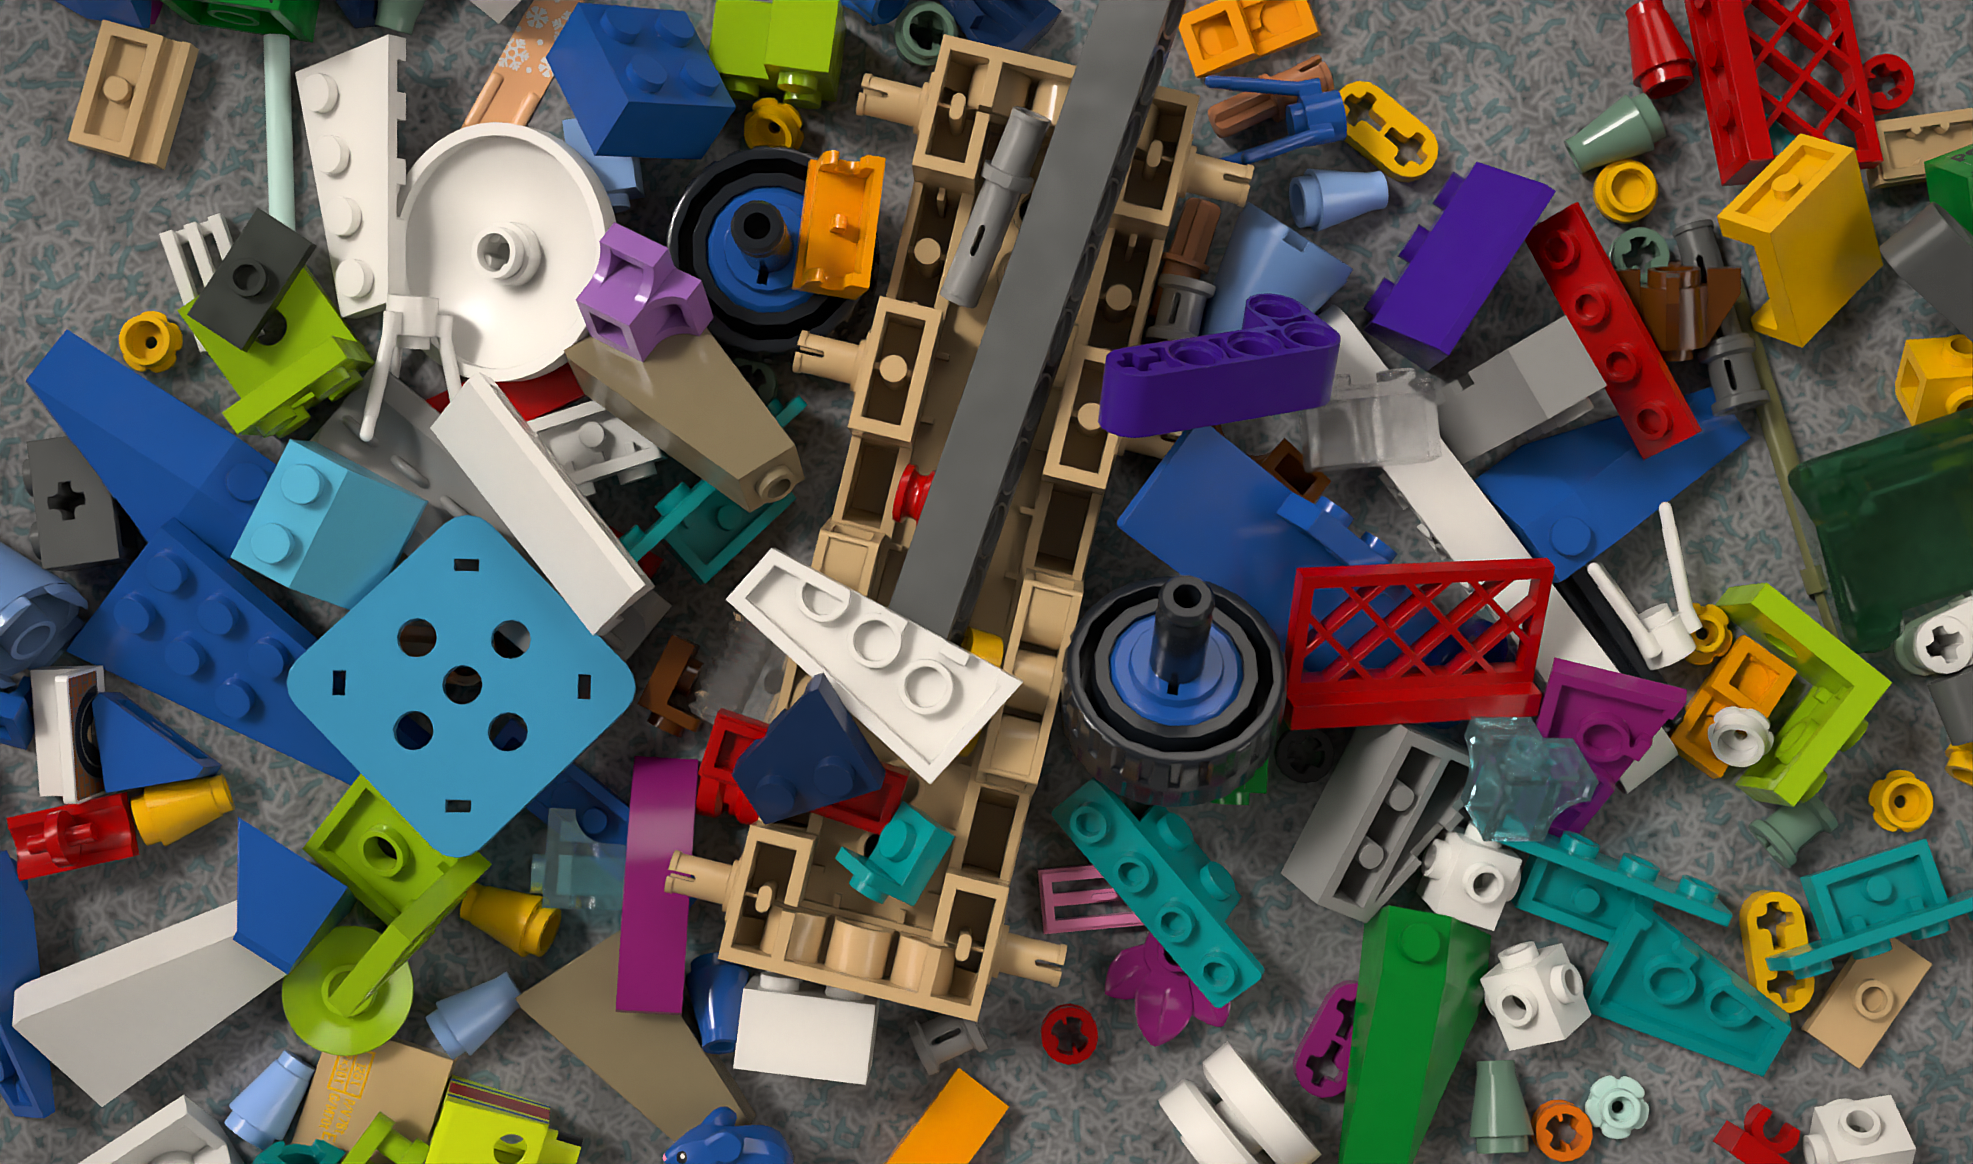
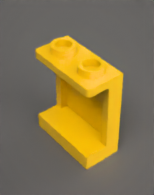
[1717,133,1883,348]

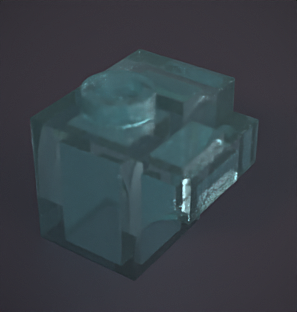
[1461,716,1598,841]
[530,808,626,911]

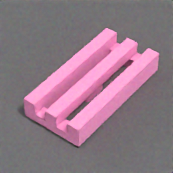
[1038,864,1144,934]

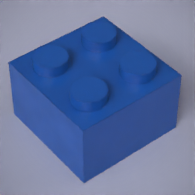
[546,2,736,160]

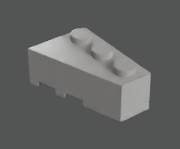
[1281,723,1505,923]

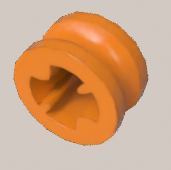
[1530,1100,1593,1162]

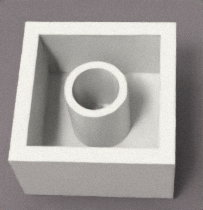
[733,971,880,1085]

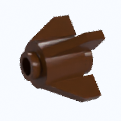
[1615,261,1741,361]

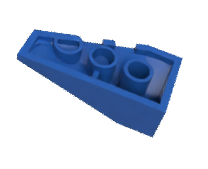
[26,329,277,562]
[1473,387,1751,583]
[0,850,55,1118]

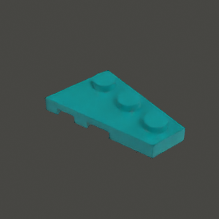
[1583,897,1792,1077]

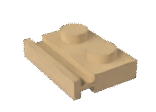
[68,20,199,170]

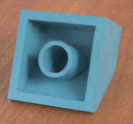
[230,439,429,610]

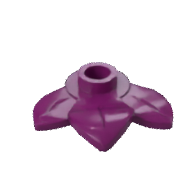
[1104,932,1231,1047]

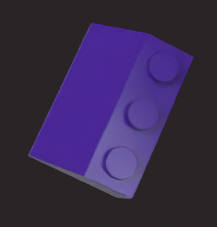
[1363,162,1556,371]

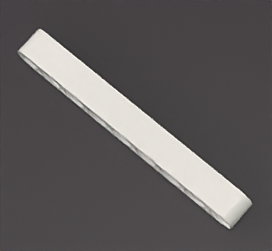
[1317,304,1678,795]

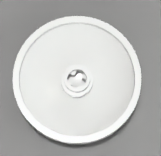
[397,122,616,382]

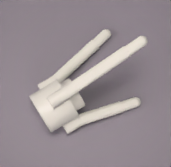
[360,294,462,442]
[1587,502,1703,670]

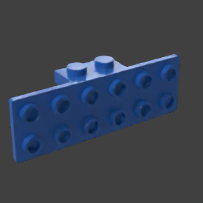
[1117,426,1459,672]

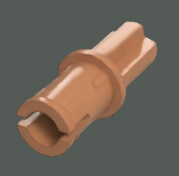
[1208,55,1334,138]
[1147,198,1221,319]

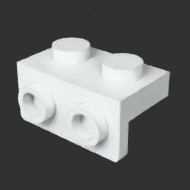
[527,400,668,497]

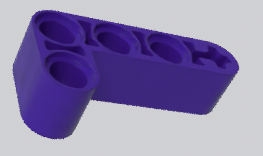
[1098,293,1341,438]

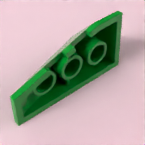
[1338,905,1491,1164]

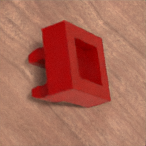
[1713,1103,1800,1164]

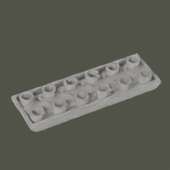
[310,364,673,699]

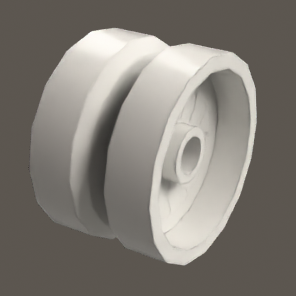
[1158,1041,1322,1164]

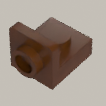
[637,635,706,738]

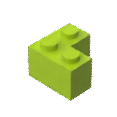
[708,0,847,109]

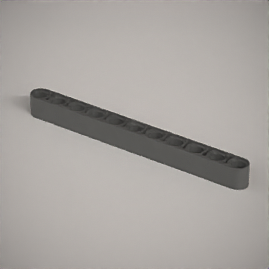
[888,0,1186,647]

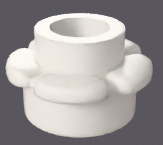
[1708,706,1774,767]

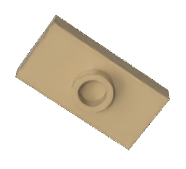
[1865,108,1973,190]
[1801,937,1932,1069]

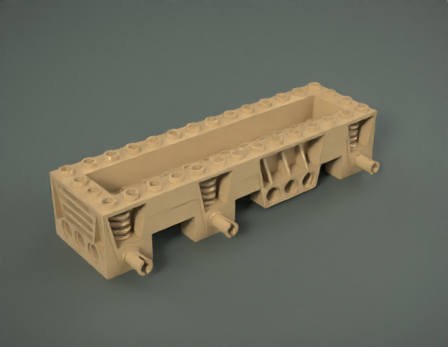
[664,34,1254,1022]

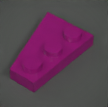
[1512,657,1687,838]

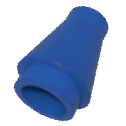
[685,952,749,1054]

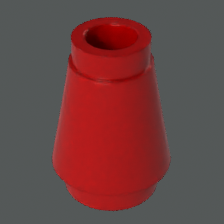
[1625,0,1696,99]

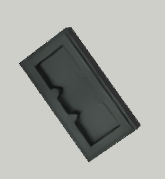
[187,208,317,352]

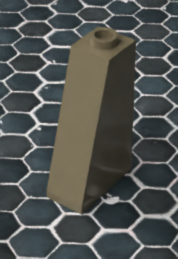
[563,328,805,513]
[515,929,756,1142]

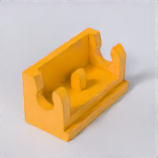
[792,150,886,300]

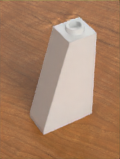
[12,900,287,1107]

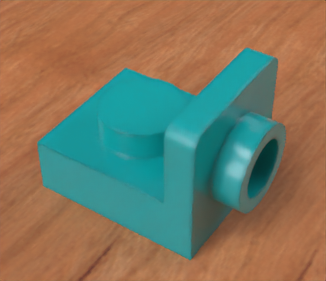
[835,801,955,906]

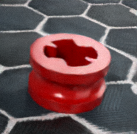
[1862,53,1915,116]
[892,463,936,526]
[1040,1003,1099,1065]

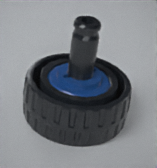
[665,145,880,365]
[1060,575,1288,807]

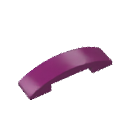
[616,756,698,1015]

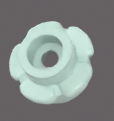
[1585,1075,1649,1139]

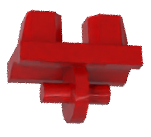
[6,792,140,881]

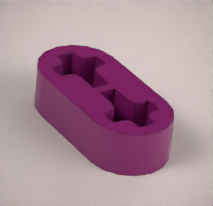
[1293,980,1358,1098]

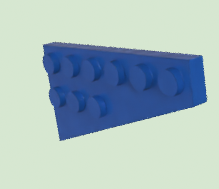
[66,517,432,785]

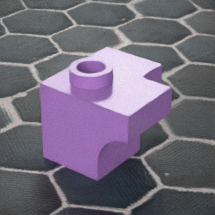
[575,222,714,362]

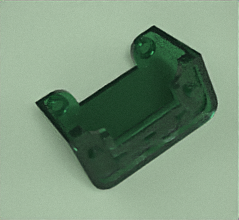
[1787,407,1973,655]

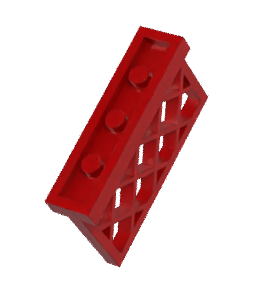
[1684,0,1884,186]
[1283,558,1555,730]

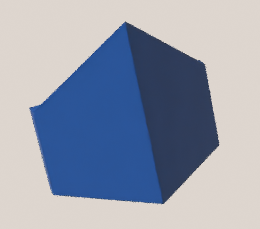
[233,817,357,975]

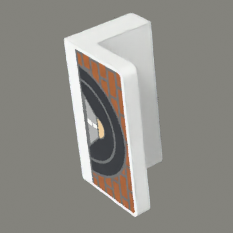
[30,665,106,804]

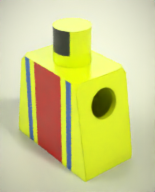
[425,1075,583,1164]

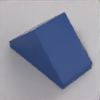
[92,692,222,793]

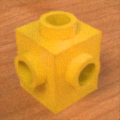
[1895,334,1973,430]

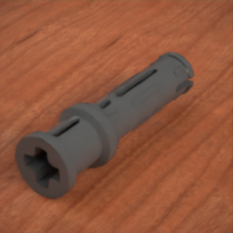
[1672,219,1771,417]

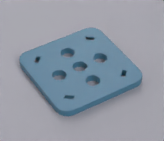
[287,515,637,858]

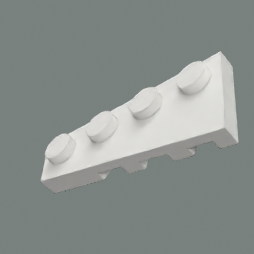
[295,34,406,319]
[726,548,1023,784]

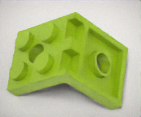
[177,265,375,439]
[1715,582,1892,807]
[302,774,492,1018]

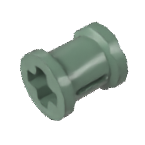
[1748,795,1839,869]

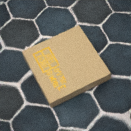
[291,1036,458,1164]

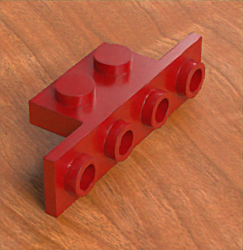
[1525,202,1702,460]

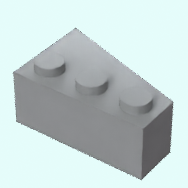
[1416,315,1607,465]

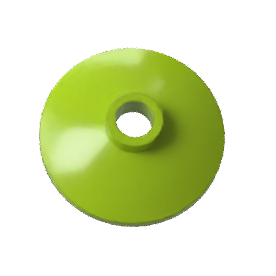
[282,926,414,1056]

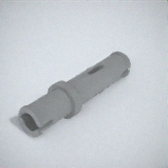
[939,106,1051,308]

